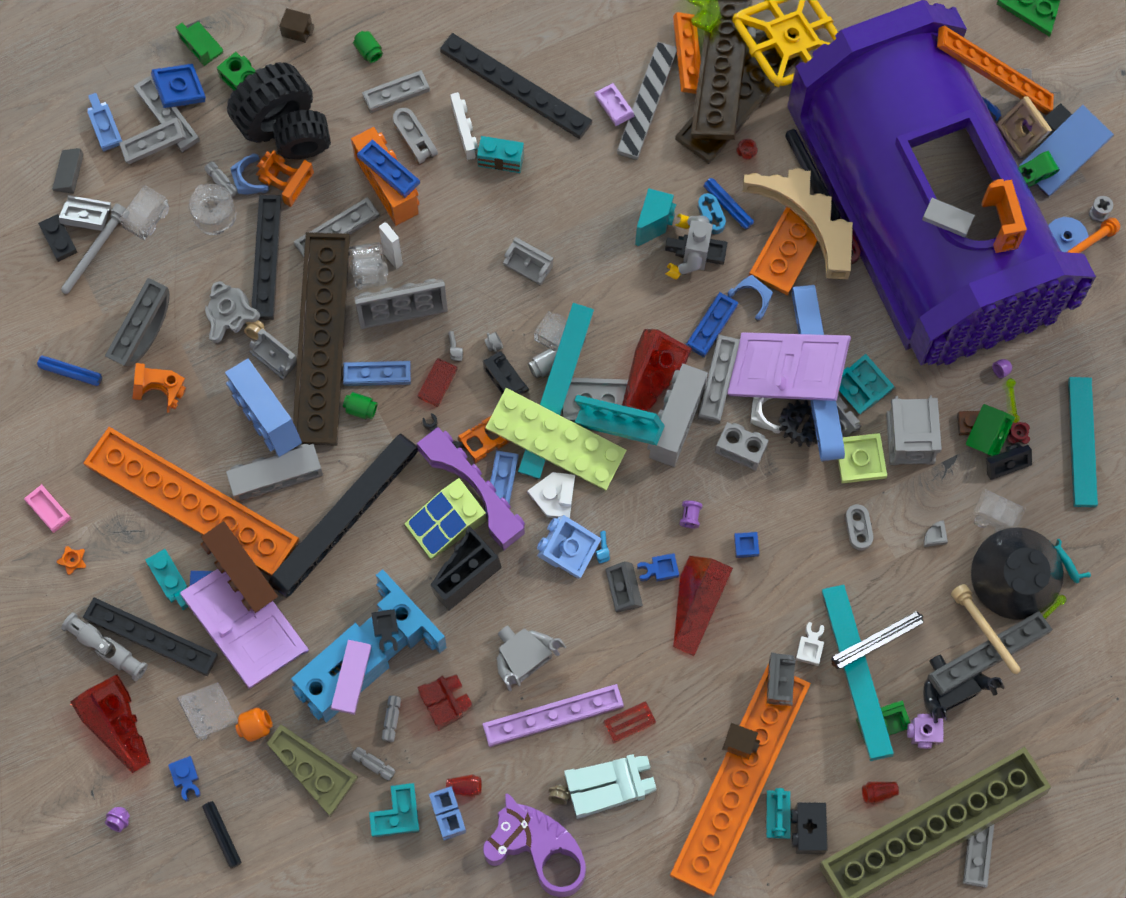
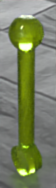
[1006,378,1020,423]
[1043,595,1067,619]

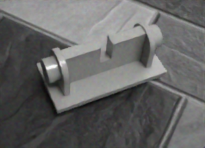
[836,394,861,437]

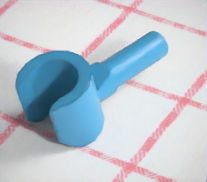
[595,531,610,564]

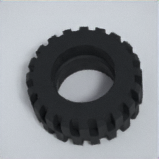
[227,62,313,143]

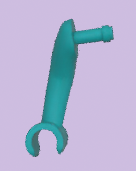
[1049,539,1091,584]

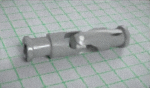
[61,612,148,682]

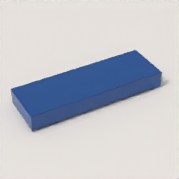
[357,139,420,198]
[686,292,739,358]

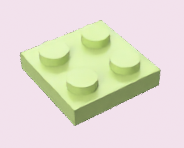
[838,433,887,483]

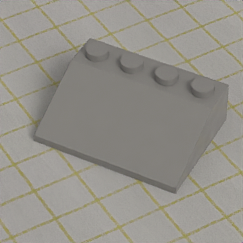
[354,279,448,329]

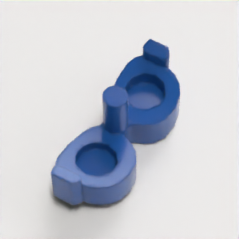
[982,97,1002,121]

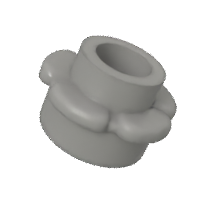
[484,332,503,353]

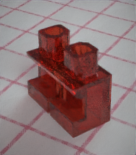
[417,675,472,731]

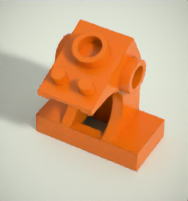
[256,150,314,207]
[132,363,186,413]

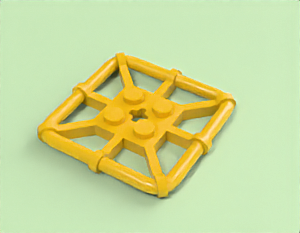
[732,0,838,88]

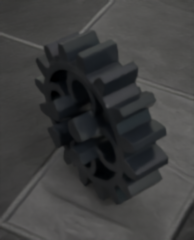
[778,400,817,447]

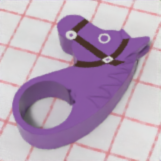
[483,793,586,897]

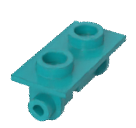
[766,788,791,839]

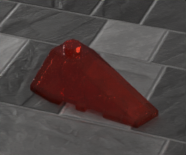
[622,329,692,412]
[673,556,733,656]
[70,674,150,773]

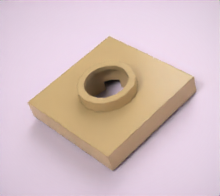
[996,97,1052,158]

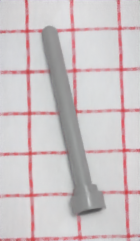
[61,204,130,294]

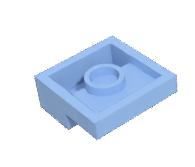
[537,515,601,579]

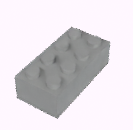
[647,363,708,467]

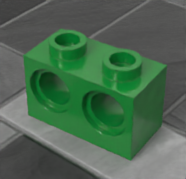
[217,51,256,91]

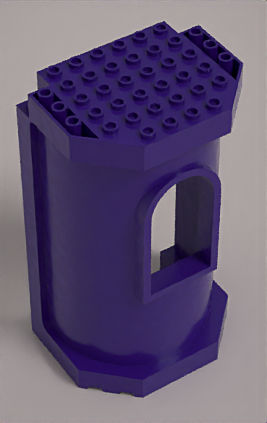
[787,0,1096,366]

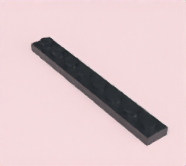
[440,33,592,139]

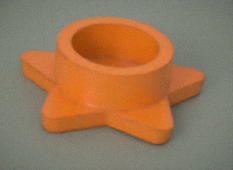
[57,546,86,575]

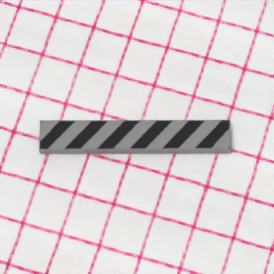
[617,42,677,160]

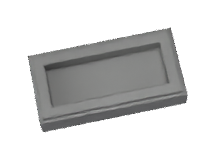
[922,198,975,238]

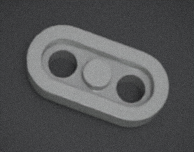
[845,504,873,550]

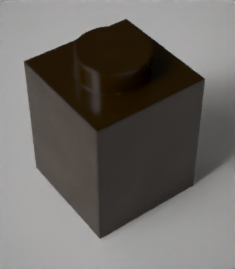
[279,8,314,43]
[722,723,760,759]

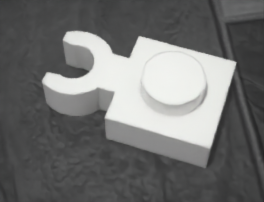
[796,622,824,666]

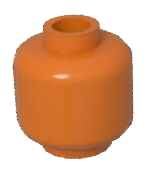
[235,707,273,742]

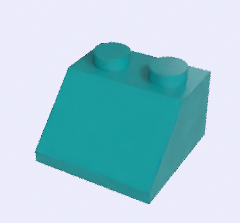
[635,188,677,246]

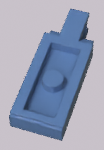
[87,93,122,151]

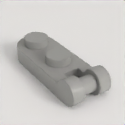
[393,108,438,164]

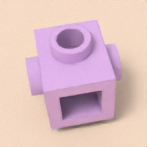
[907,714,943,749]

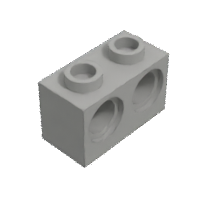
[715,422,769,470]

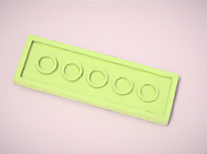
[485,388,627,491]

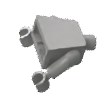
[497,626,566,691]

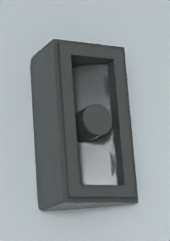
[52,148,84,194]
[605,561,643,612]

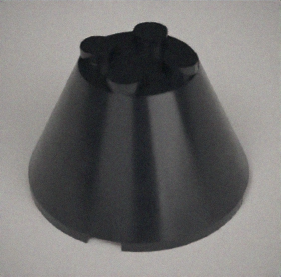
[971,527,1064,619]

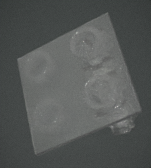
[177,682,238,741]

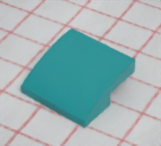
[839,354,895,415]

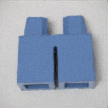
[429,786,466,841]

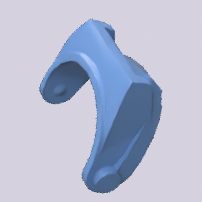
[230,154,269,194]
[727,275,773,320]

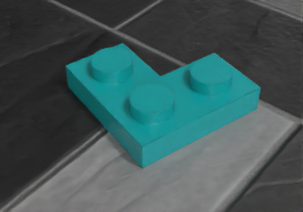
[369,783,420,837]

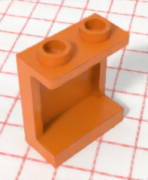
[981,179,1027,253]

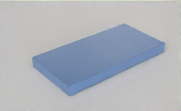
[1019,105,1114,197]

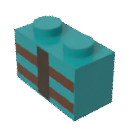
[477,136,524,173]

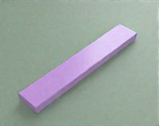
[482,684,624,747]

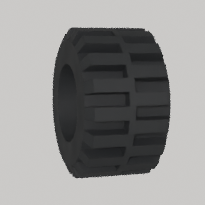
[273,110,331,159]

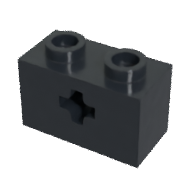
[791,802,828,854]

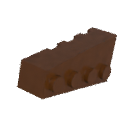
[200,521,278,613]

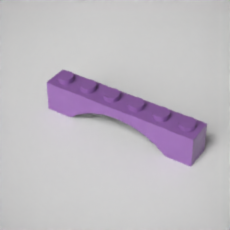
[417,427,525,551]

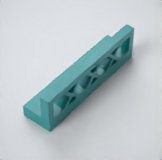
[574,395,665,446]

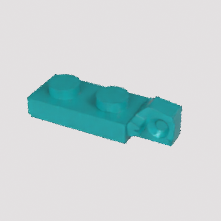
[145,549,189,610]

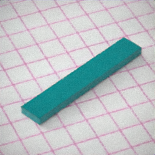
[1068,377,1098,508]

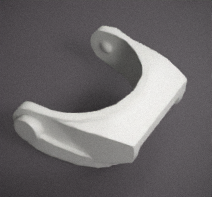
[750,397,782,433]

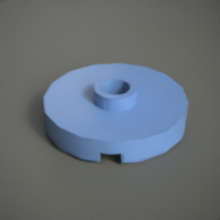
[1048,217,1088,253]

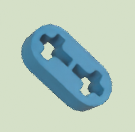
[698,193,726,234]

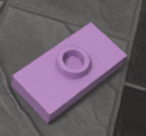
[595,83,634,126]

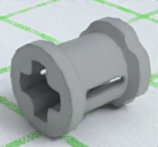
[1089,196,1113,223]

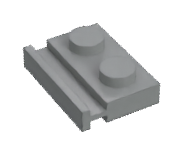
[59,195,111,231]

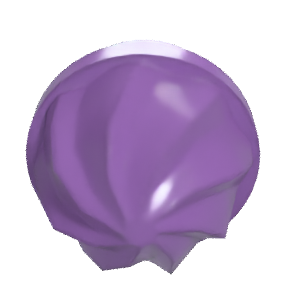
[105,807,130,832]

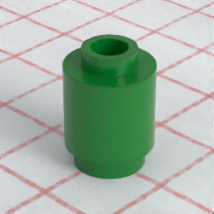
[353,31,383,63]
[343,392,378,420]

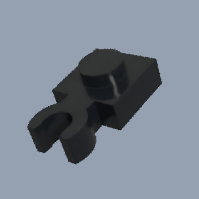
[371,609,399,653]

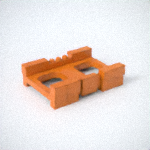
[458,415,510,464]

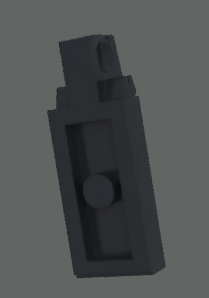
[665,234,728,265]

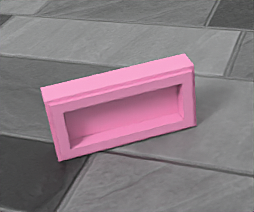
[24,484,71,533]

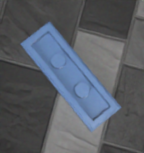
[343,361,411,386]
[485,450,519,517]

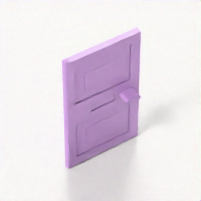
[727,332,851,401]
[180,569,309,689]

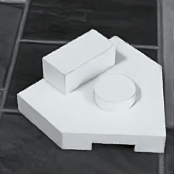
[527,472,575,519]

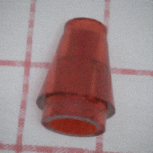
[446,774,482,798]
[862,781,899,805]

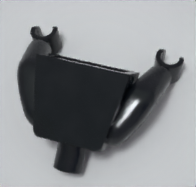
[923,654,1005,724]

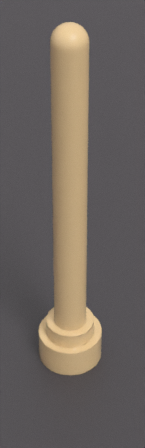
[951,584,1020,674]

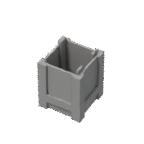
[886,395,942,465]

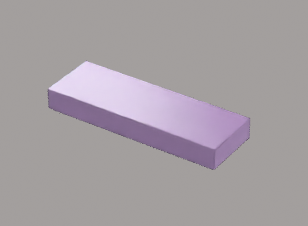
[331,640,372,715]

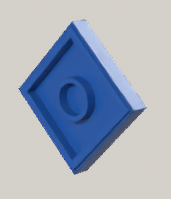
[151,64,206,108]

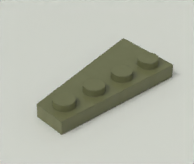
[267,724,358,817]

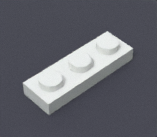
[450,92,478,160]

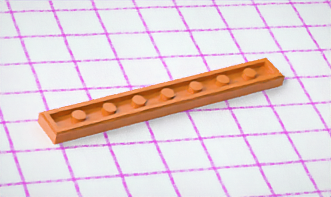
[937,25,1054,115]

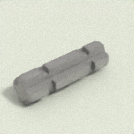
[205,162,238,199]
[382,696,401,742]
[352,747,395,781]

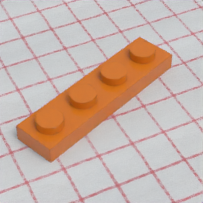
[673,12,701,94]

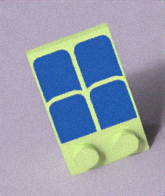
[405,478,487,560]

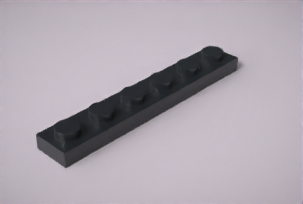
[251,195,282,320]
[83,597,218,677]

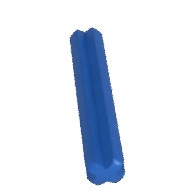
[704,178,754,229]
[37,356,102,386]

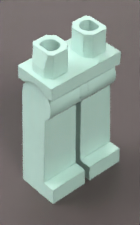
[564,754,656,819]

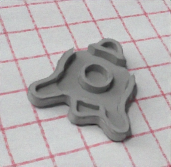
[205,281,260,343]

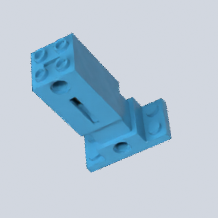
[291,569,447,723]

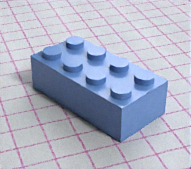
[225,359,302,457]

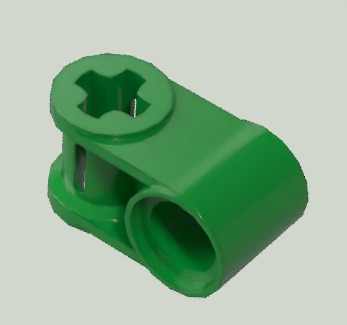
[1018,151,1060,187]

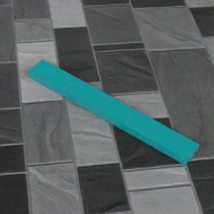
[518,303,594,479]
[822,585,894,761]

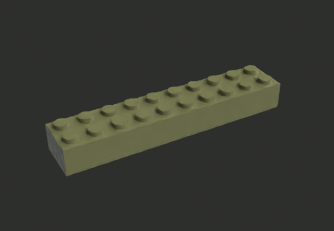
[819,747,1051,898]

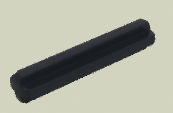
[202,801,241,868]

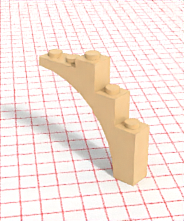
[742,168,853,280]

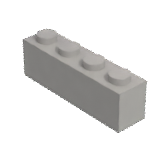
[226,444,323,502]

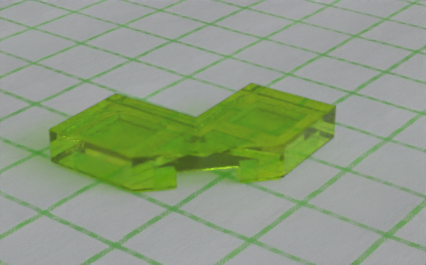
[687,0,721,33]

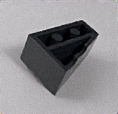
[430,526,502,611]

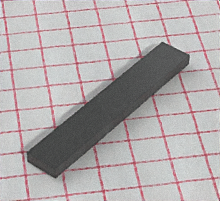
[928,611,1053,696]

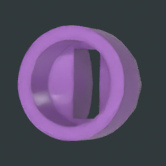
[992,359,1012,379]

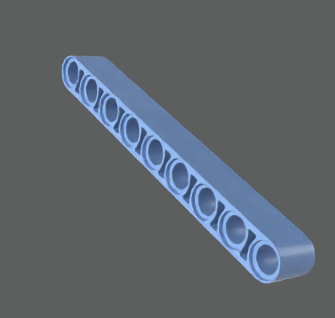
[792,285,845,461]

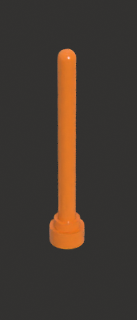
[1067,217,1120,253]

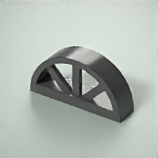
[105,278,170,367]

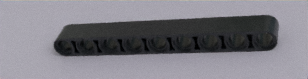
[268,433,418,598]

